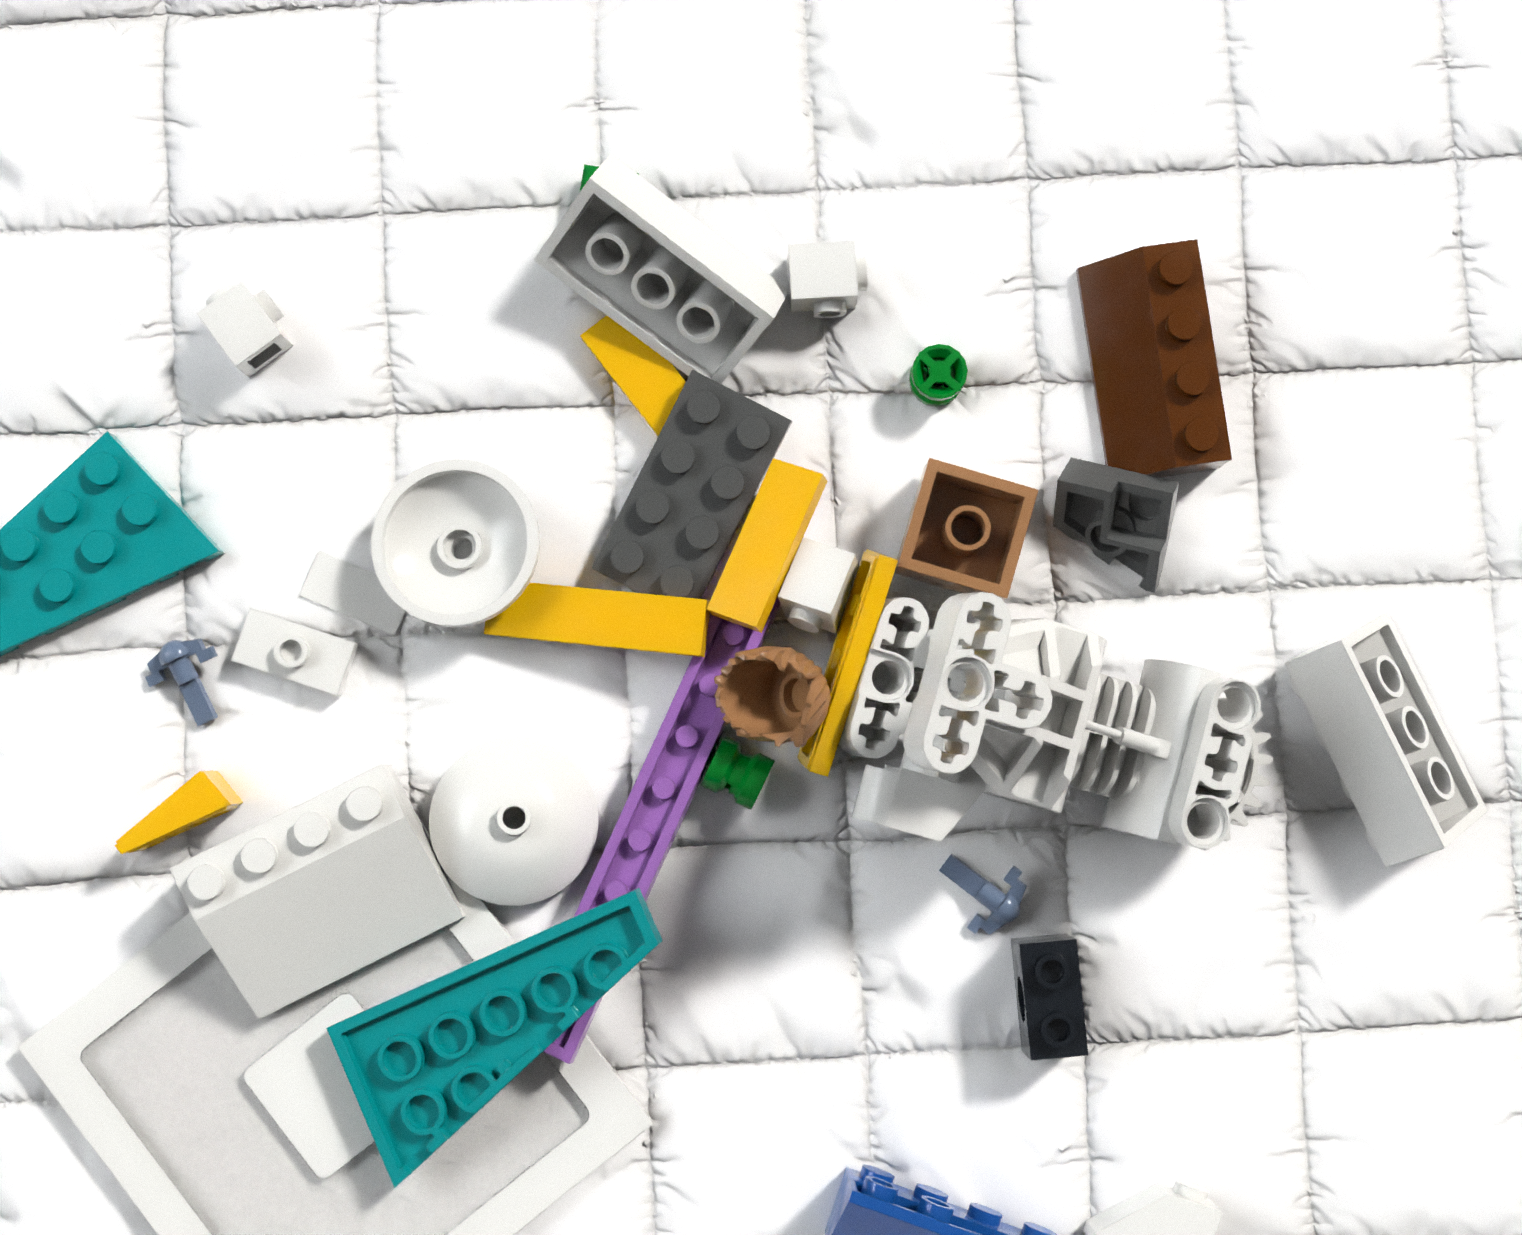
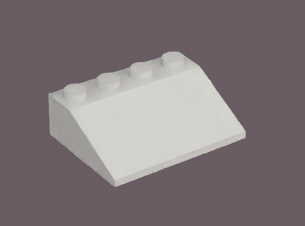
[170,764,465,1019]

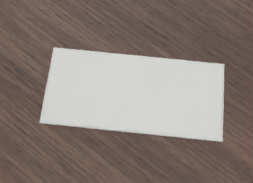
[299,550,405,636]

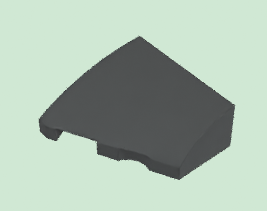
[1053,457,1179,593]

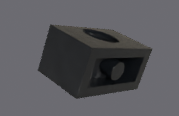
[1011,933,1088,1061]

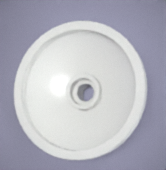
[371,459,540,627]
[429,737,599,906]

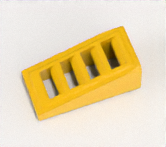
[114,770,243,854]

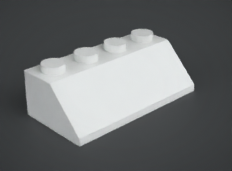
[534,154,790,384]
[1284,611,1488,867]

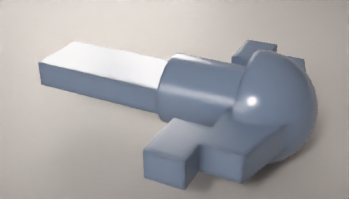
[145,639,218,726]
[939,854,1027,935]

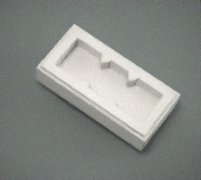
[231,608,359,697]

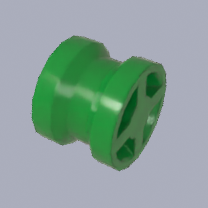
[909,344,968,407]

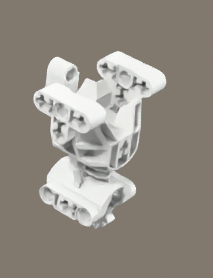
[838,592,1273,851]

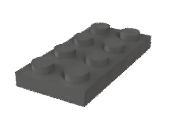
[591,369,793,599]

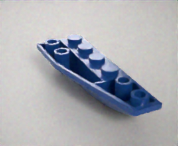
[825,1164,1057,1235]

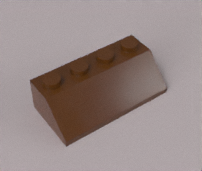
[1076,239,1232,477]

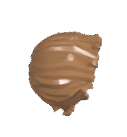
[714,646,831,747]

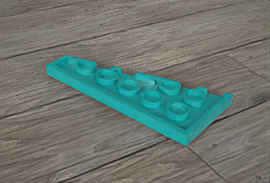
[0,431,225,657]
[326,888,663,1188]

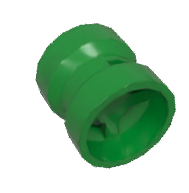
[700,736,775,810]

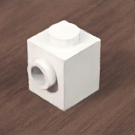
[787,241,868,318]
[196,281,294,377]
[778,537,859,633]

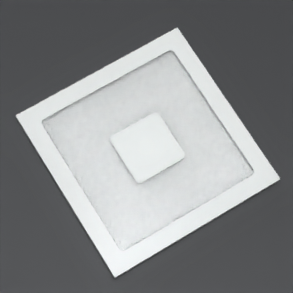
[17,812,654,1235]

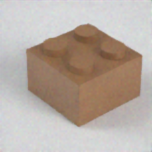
[894,458,1038,601]

